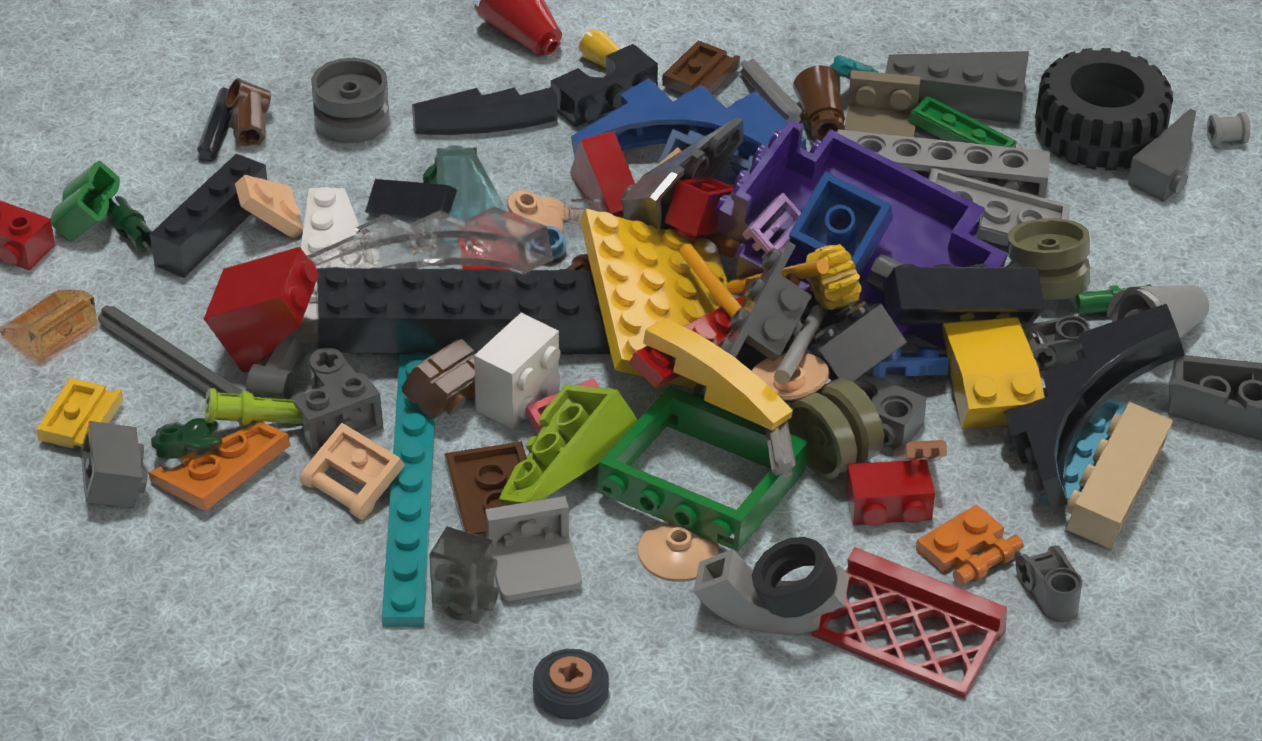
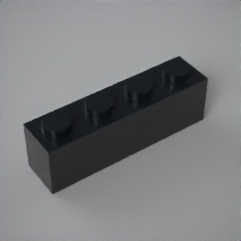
[150,153,267,278]
[882,264,1045,325]

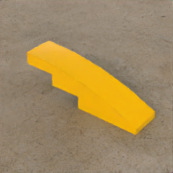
[643,318,793,430]

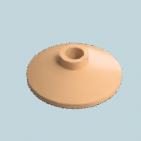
[752,353,829,400]
[638,521,719,581]

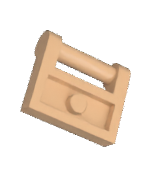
[300,423,405,520]

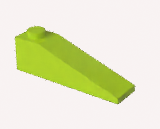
[499,384,638,505]

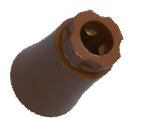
[793,65,845,141]

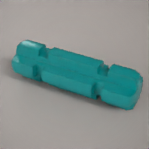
[830,55,879,80]

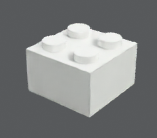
[474,313,561,429]

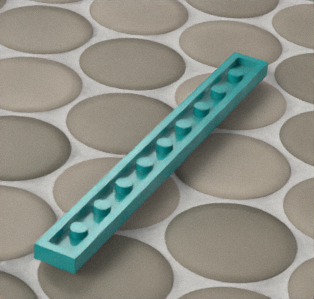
[382,353,435,627]

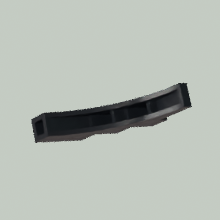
[1002,303,1185,510]

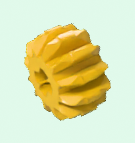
[806,244,861,311]

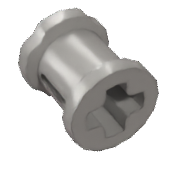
[1207,112,1250,146]

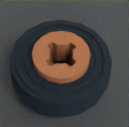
[533,649,609,719]

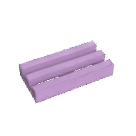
[742,193,801,259]

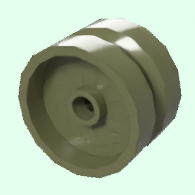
[1008,218,1090,300]
[788,378,884,480]

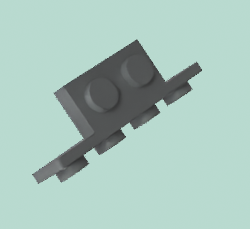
[717,241,811,361]

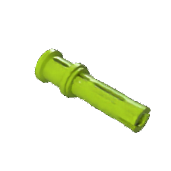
[205,388,303,426]

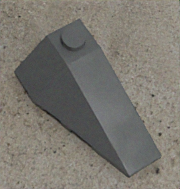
[621,117,744,230]

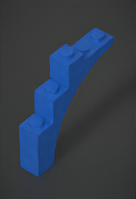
[571,78,807,159]

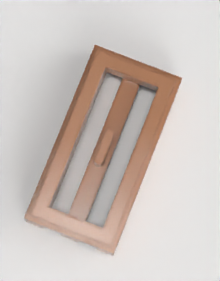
[894,440,947,462]

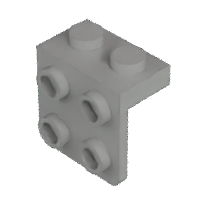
[485,496,582,601]

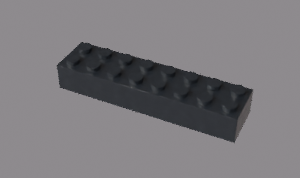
[316,267,611,354]

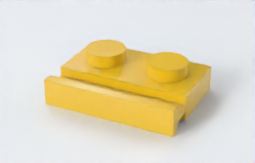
[36,378,124,449]

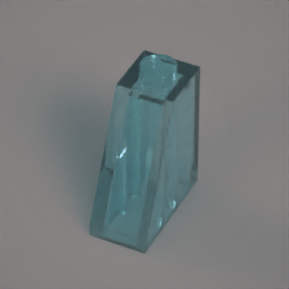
[437,145,511,242]

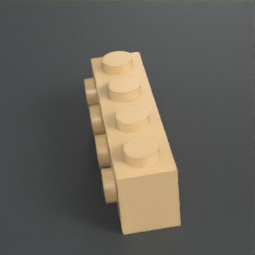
[1065,402,1173,549]

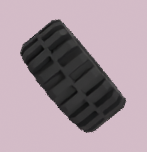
[1035,48,1173,171]

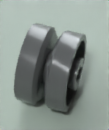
[311,57,390,143]

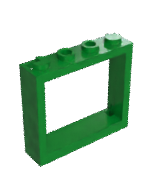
[597,386,809,552]

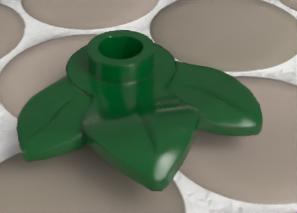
[151,418,222,459]

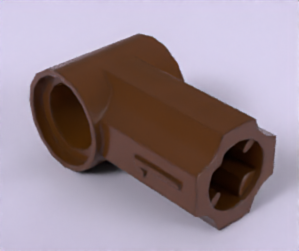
[225,78,271,146]

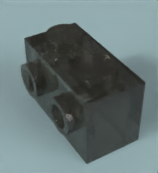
[429,526,499,624]

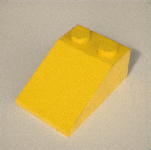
[942,317,1045,429]

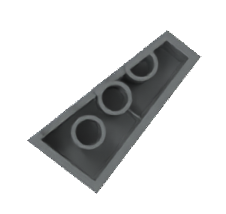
[885,51,1029,124]
[1168,355,1262,441]

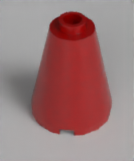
[474,0,562,56]

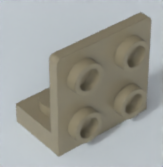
[845,70,921,137]

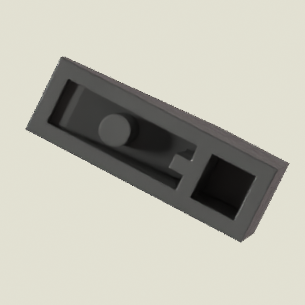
[1128,109,1196,202]

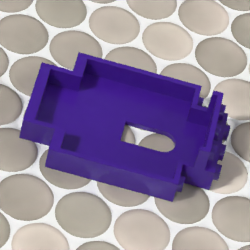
[715,119,1008,351]

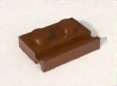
[662,40,740,94]

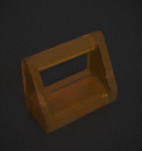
[0,290,98,362]

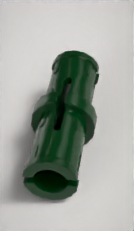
[107,196,152,252]

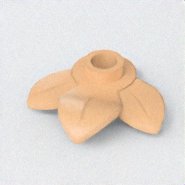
[507,190,573,243]

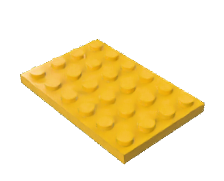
[580,209,728,389]

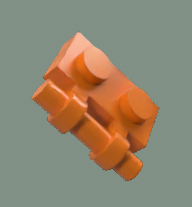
[916,504,1024,586]

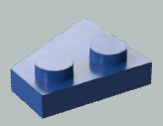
[870,347,949,377]

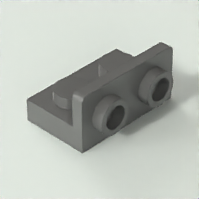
[293,373,383,455]

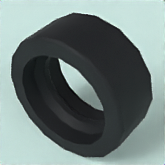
[752,537,837,618]

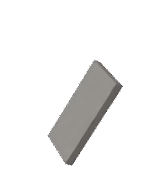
[928,168,1070,246]

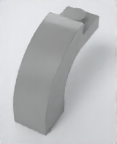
[693,549,849,635]

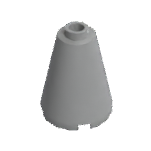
[1107,285,1209,339]

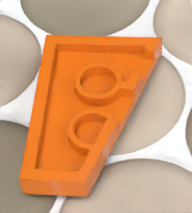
[148,421,290,511]

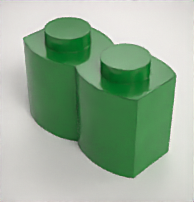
[51,161,120,241]

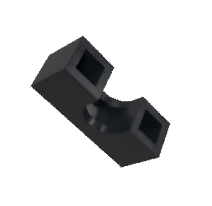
[550,44,658,127]

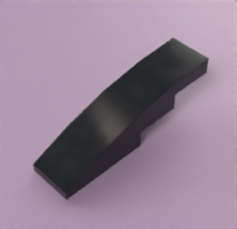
[412,87,558,135]

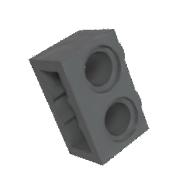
[853,372,927,449]

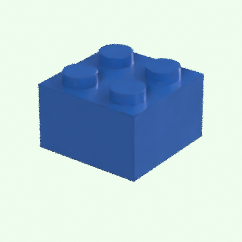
[789,171,893,276]

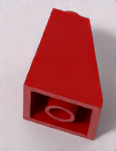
[203,247,319,372]

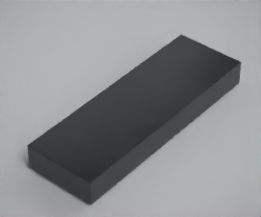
[365,179,457,224]

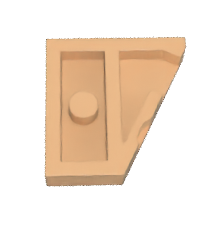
[235,175,303,239]

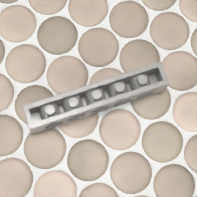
[837,129,1050,198]

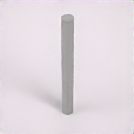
[774,304,827,384]

